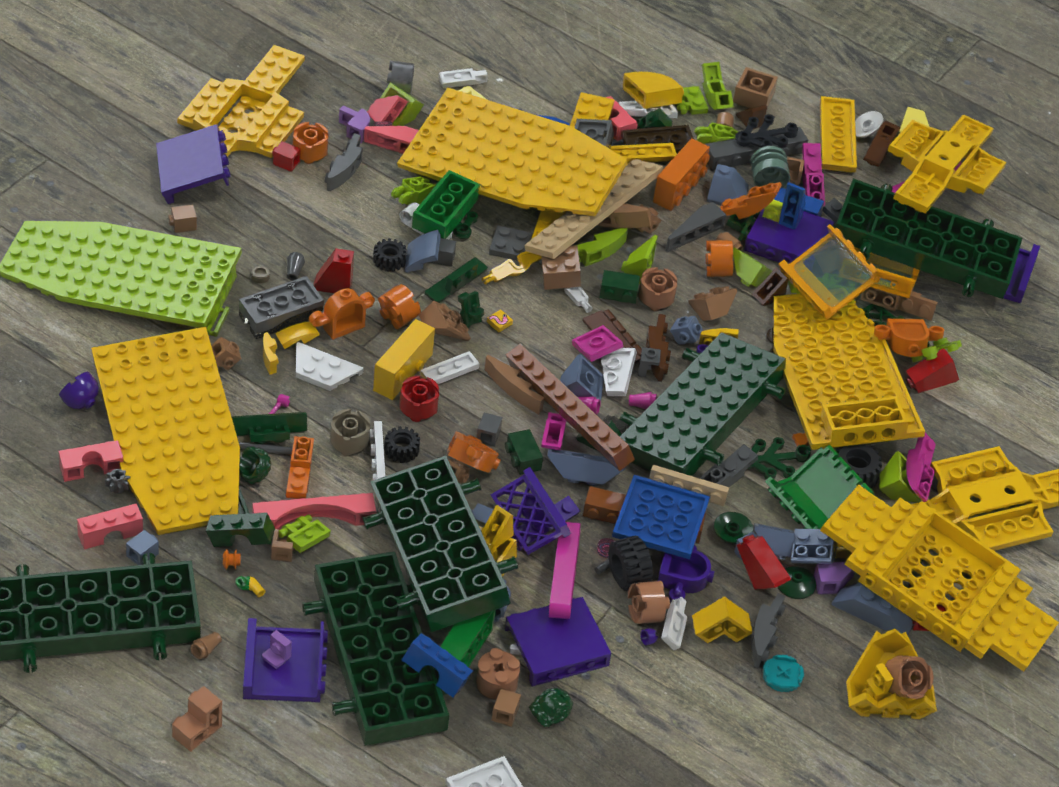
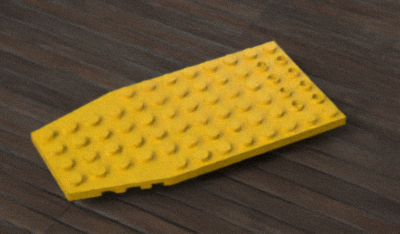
[397,88,628,216]
[773,289,925,450]
[91,327,240,535]

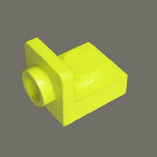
[762,199,783,222]

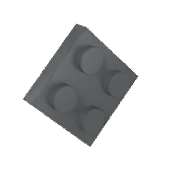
[489,225,532,261]

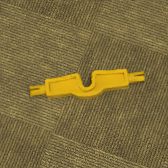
[482,251,541,285]

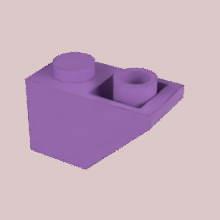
[813,561,855,594]

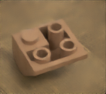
[688,286,737,321]
[418,301,471,341]

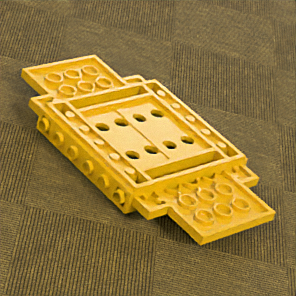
[820,485,1059,672]

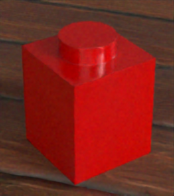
[272,141,301,172]

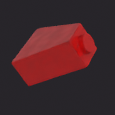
[313,248,354,293]
[906,348,959,393]
[736,534,791,590]

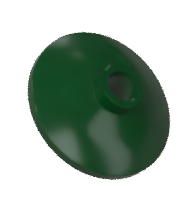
[714,512,753,544]
[778,566,816,599]

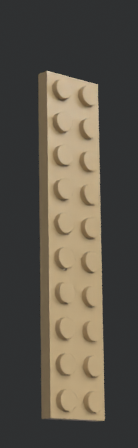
[525,159,663,259]

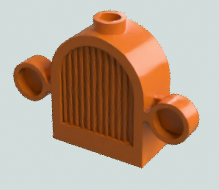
[309,288,375,340]
[874,319,944,357]
[447,431,501,473]

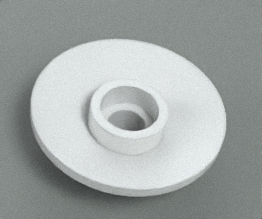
[855,111,883,138]

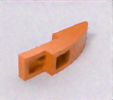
[720,182,782,219]
[286,436,314,499]

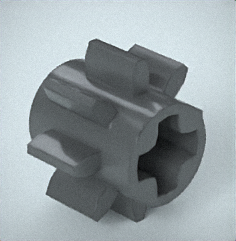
[105,469,130,494]

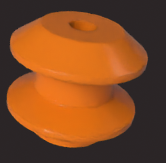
[223,549,241,570]

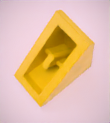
[481,505,514,550]

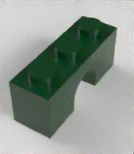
[206,513,275,547]

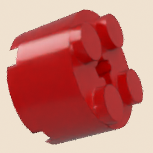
[399,376,439,422]

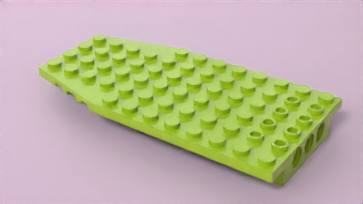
[0,221,242,328]

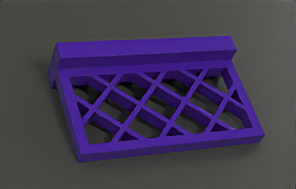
[490,467,571,555]

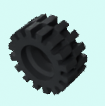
[373,238,407,272]
[384,426,420,463]

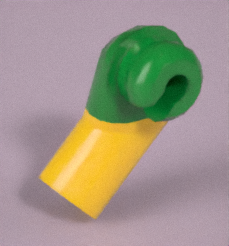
[235,576,266,597]

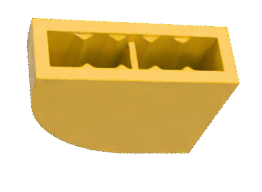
[623,72,684,109]

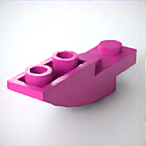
[802,143,825,207]
[906,432,936,502]

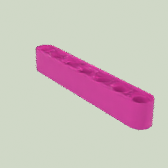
[549,522,581,619]

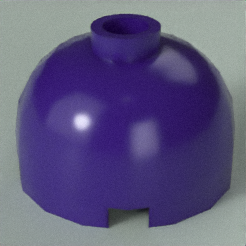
[59,371,99,409]

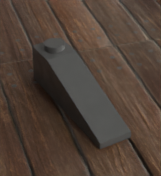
[666,202,726,252]

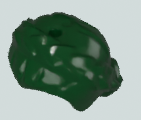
[239,446,271,484]
[529,688,573,727]

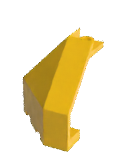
[846,628,937,719]

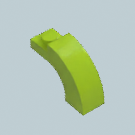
[702,62,734,110]

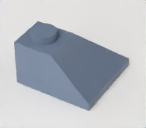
[707,164,749,205]
[560,354,604,400]
[753,523,795,560]

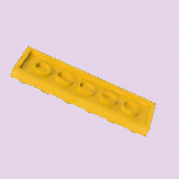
[820,96,857,173]

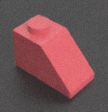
[367,95,408,126]

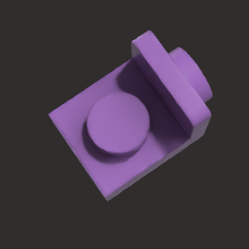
[262,630,292,669]

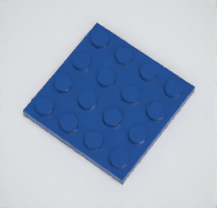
[612,475,710,559]

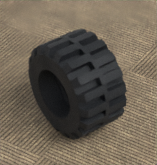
[836,444,882,489]
[608,536,653,591]

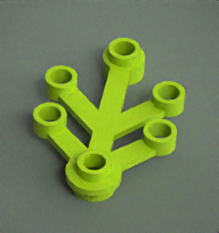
[911,337,962,362]

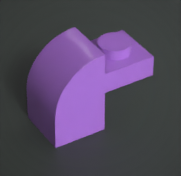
[339,106,370,143]

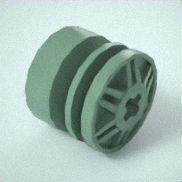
[750,146,791,188]

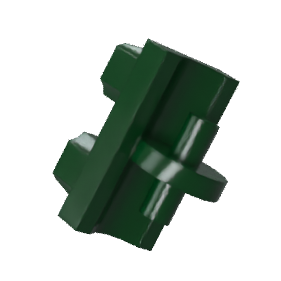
[458,291,484,328]

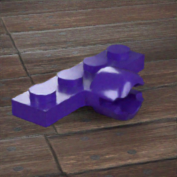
[511,496,580,551]

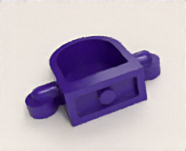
[658,545,715,603]

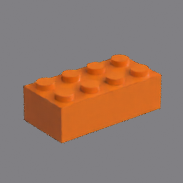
[653,138,710,211]

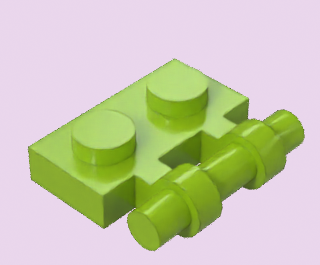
[676,86,709,115]
[279,514,331,553]

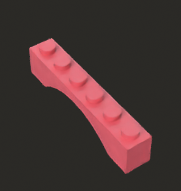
[252,493,376,530]

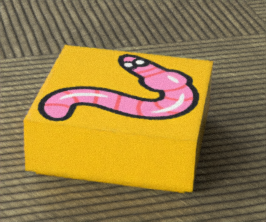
[486,309,513,332]

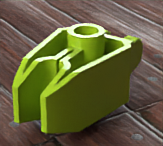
[694,122,738,144]
[391,176,436,205]

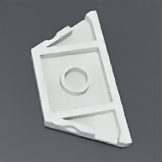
[296,342,363,391]

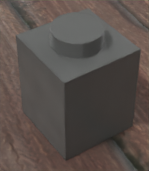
[430,238,456,266]
[476,412,503,447]

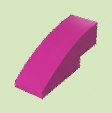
[541,412,567,450]

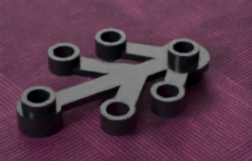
[735,114,798,148]

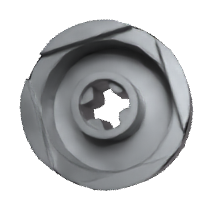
[387,60,414,95]

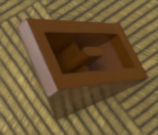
[736,105,767,129]
[752,267,789,306]

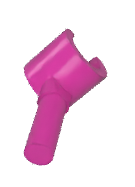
[269,394,290,414]

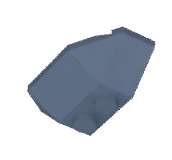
[547,449,626,486]
[831,582,913,635]

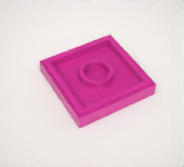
[572,325,623,362]

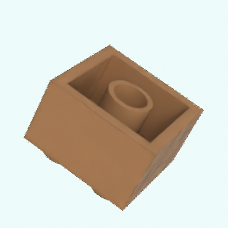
[733,67,778,108]
[541,246,581,290]

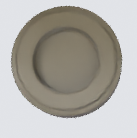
[251,266,270,283]

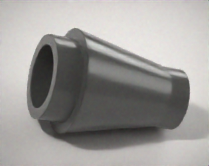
[287,252,305,280]

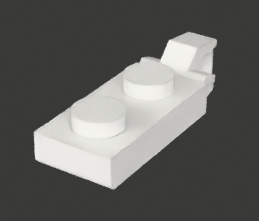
[439,68,487,88]
[661,597,687,650]

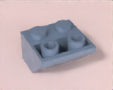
[791,529,837,564]

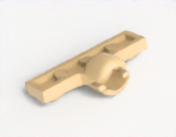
[649,465,729,507]

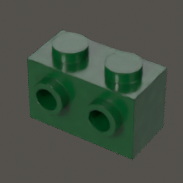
[599,270,640,304]
[505,429,543,475]

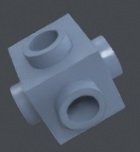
[670,316,703,345]

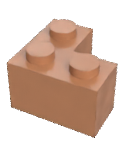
[172,686,222,752]

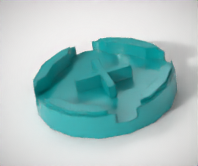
[762,655,804,692]

